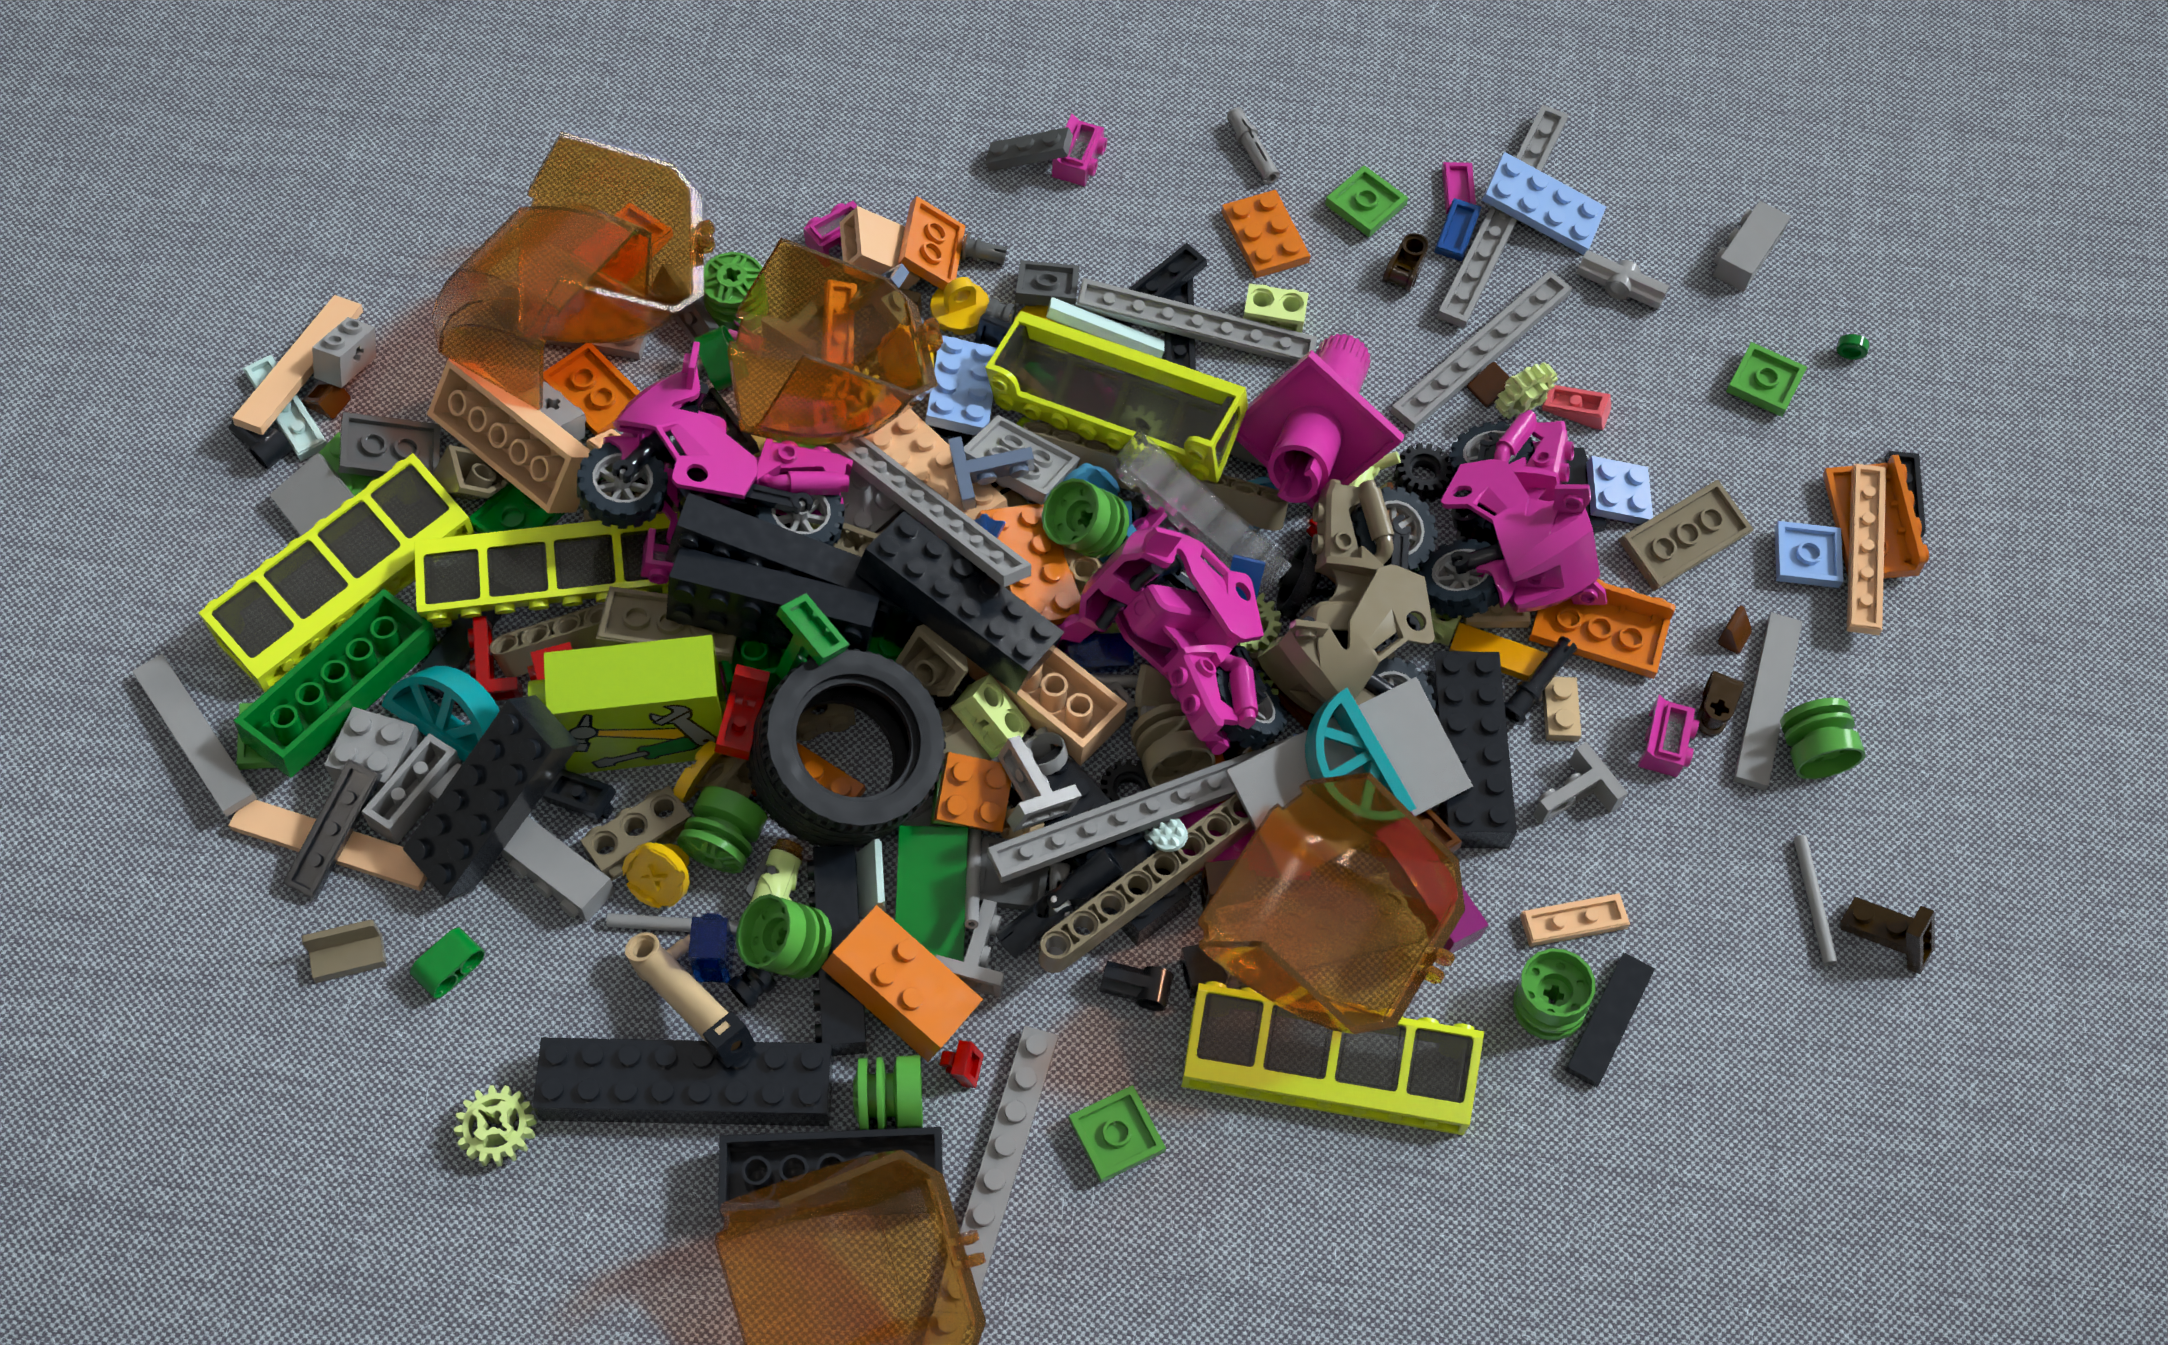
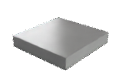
[270,453,354,536]

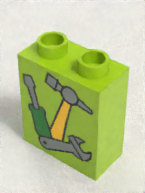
[528,635,726,774]

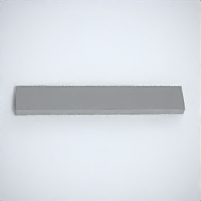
[1733,612,1803,791]
[132,654,258,817]

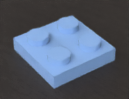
[1586,456,1653,525]
[1775,521,1843,588]

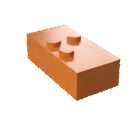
[822,905,983,1062]

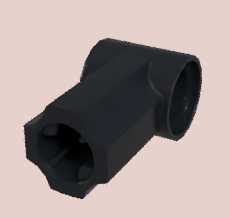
[228,419,293,470]
[1100,960,1174,1011]

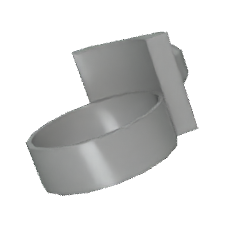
[1022,727,1068,776]

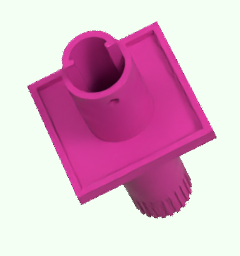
[1225,334,1404,509]

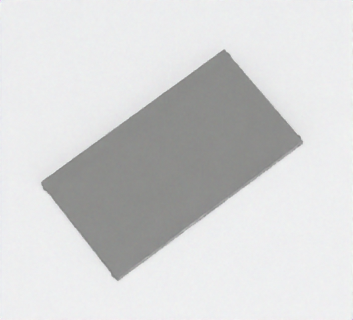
[1225,677,1473,884]

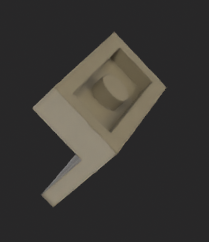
[301,920,387,983]

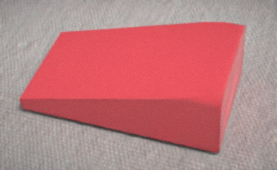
[1542,385,1611,430]

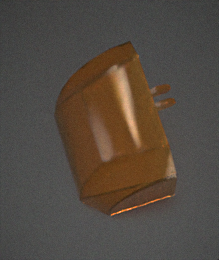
[517,131,716,343]
[431,202,652,410]
[727,237,943,446]
[1198,772,1465,1034]
[714,1150,986,1345]

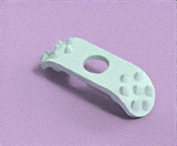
[1143,818,1188,852]

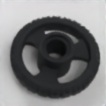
[1276,537,1321,618]

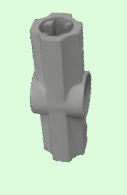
[1576,250,1670,309]

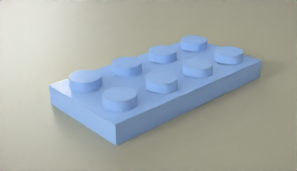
[1482,152,1606,255]
[925,335,998,436]

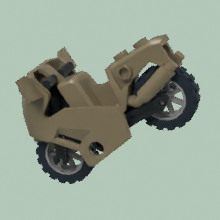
[1248,479,1438,718]

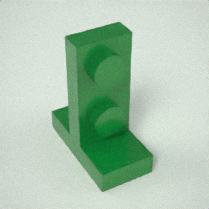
[775,593,849,680]

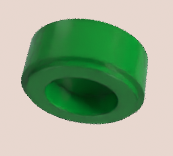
[1837,334,1869,360]

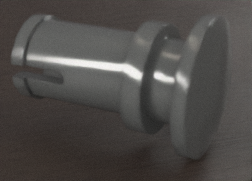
[961,232,1008,266]

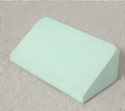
[856,839,886,917]

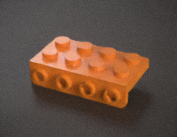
[1823,455,1929,579]
[976,503,1081,625]
[1529,579,1676,679]

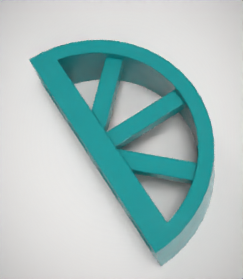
[381,666,500,761]
[1305,688,1417,822]

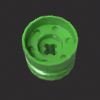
[700,252,769,333]
[1042,478,1129,559]
[1780,697,1866,779]
[677,786,768,874]
[736,894,832,980]
[1513,948,1595,1040]
[853,1055,923,1130]

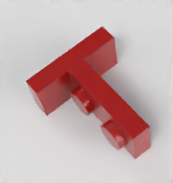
[455,616,523,705]
[714,664,770,760]

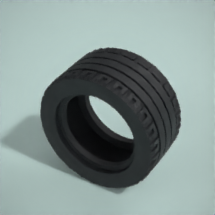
[746,649,946,848]

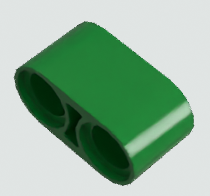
[694,325,748,392]
[410,927,485,999]

